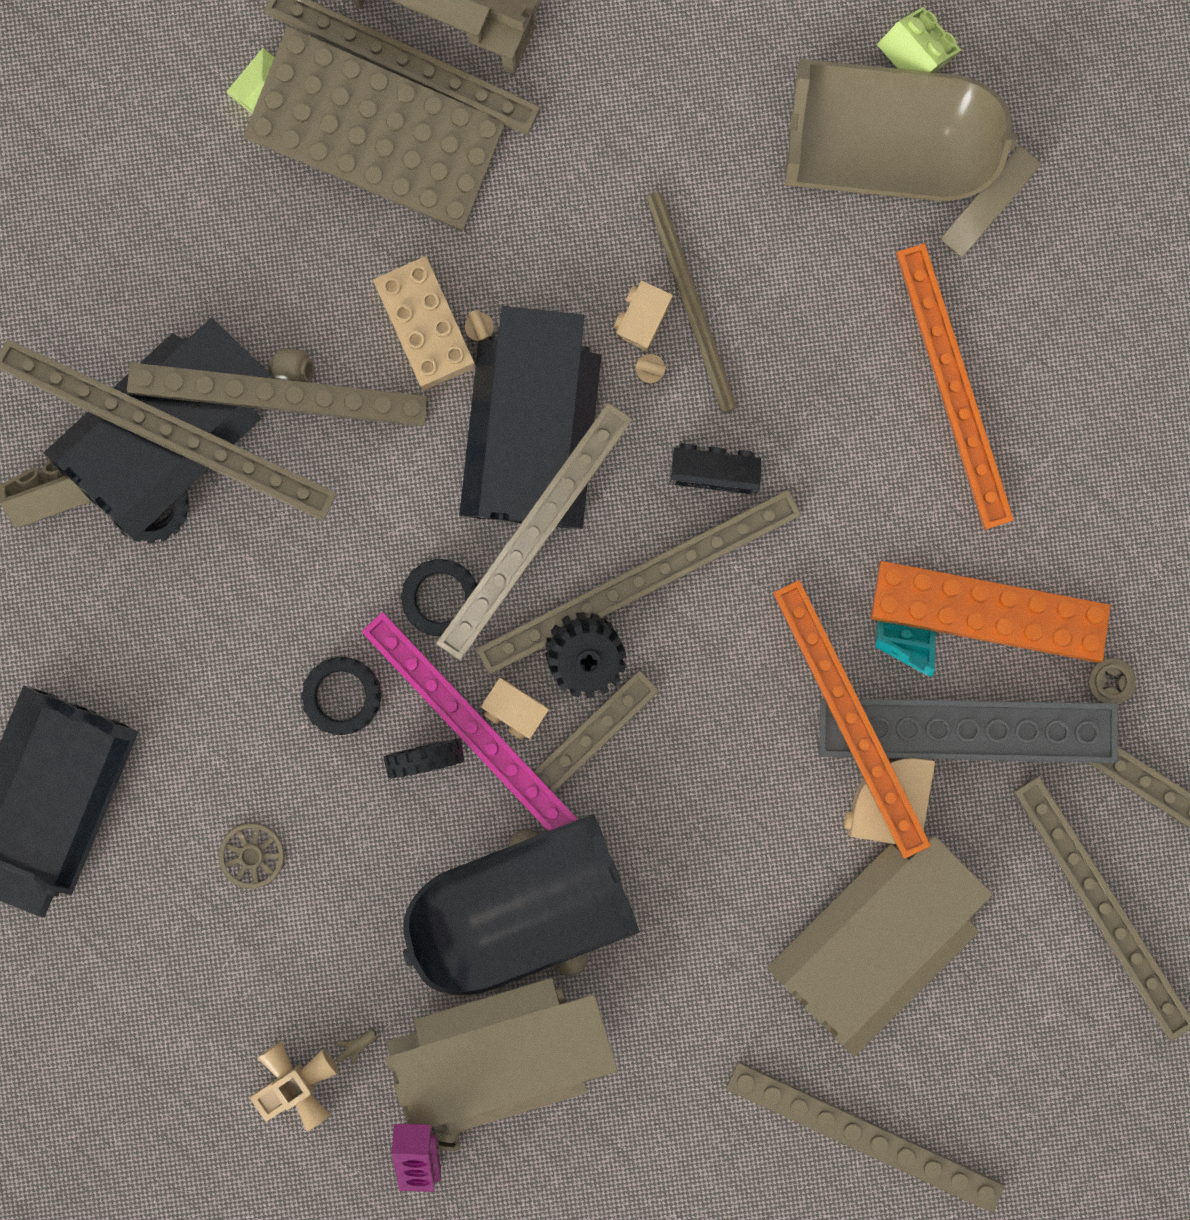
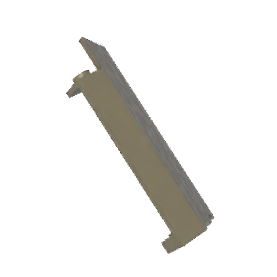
[767,835,994,1057]

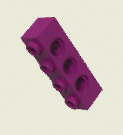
[391,1123,441,1192]

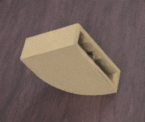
[844,758,935,844]

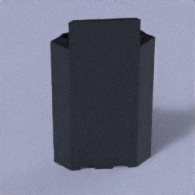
[459,306,601,529]
[44,317,271,540]
[0,685,138,918]

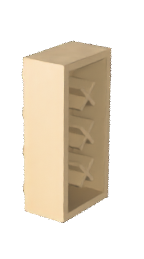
[373,256,476,391]

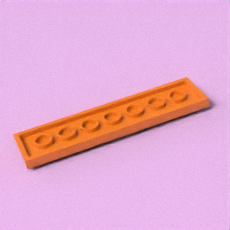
[870,561,1110,663]

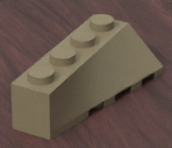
[0,459,91,529]

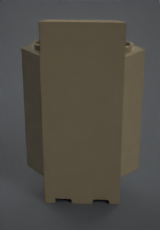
[353,0,542,75]
[384,978,618,1134]

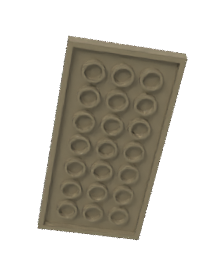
[243,26,505,231]

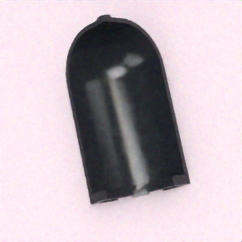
[403,814,640,995]

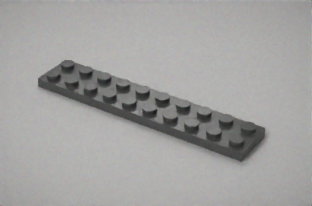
[819,698,1118,763]

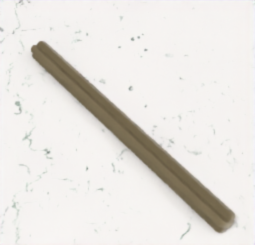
[647,192,737,413]

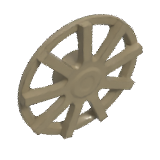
[219,823,285,889]

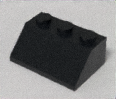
[669,443,761,495]

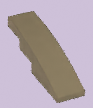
[941,145,1042,257]

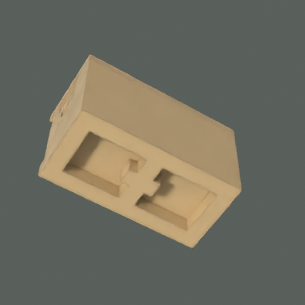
[613,280,673,352]
[481,677,549,740]

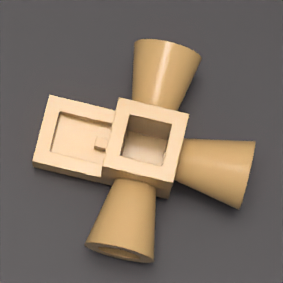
[250,1041,339,1132]

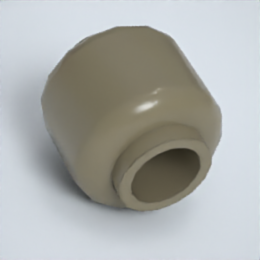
[268,348,314,382]

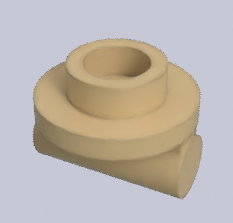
[465,310,494,342]
[635,354,666,384]

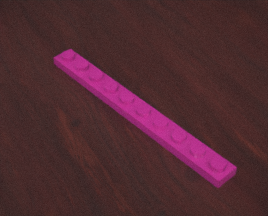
[361,612,579,831]

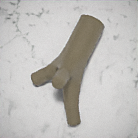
[336,1029,378,1063]

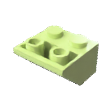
[877,7,961,73]

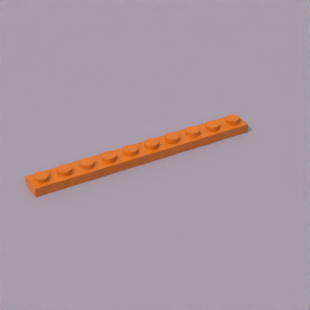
[896,243,1014,530]
[773,580,931,859]

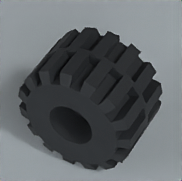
[545,612,626,698]

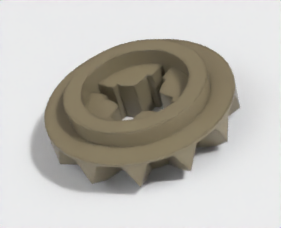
[1088,658,1136,704]

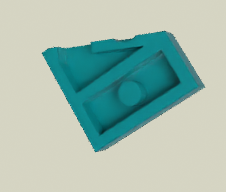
[875,621,936,677]

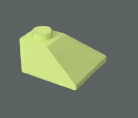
[226,48,275,114]

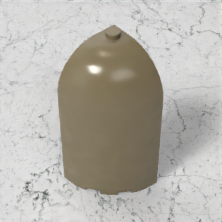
[785,59,1017,201]

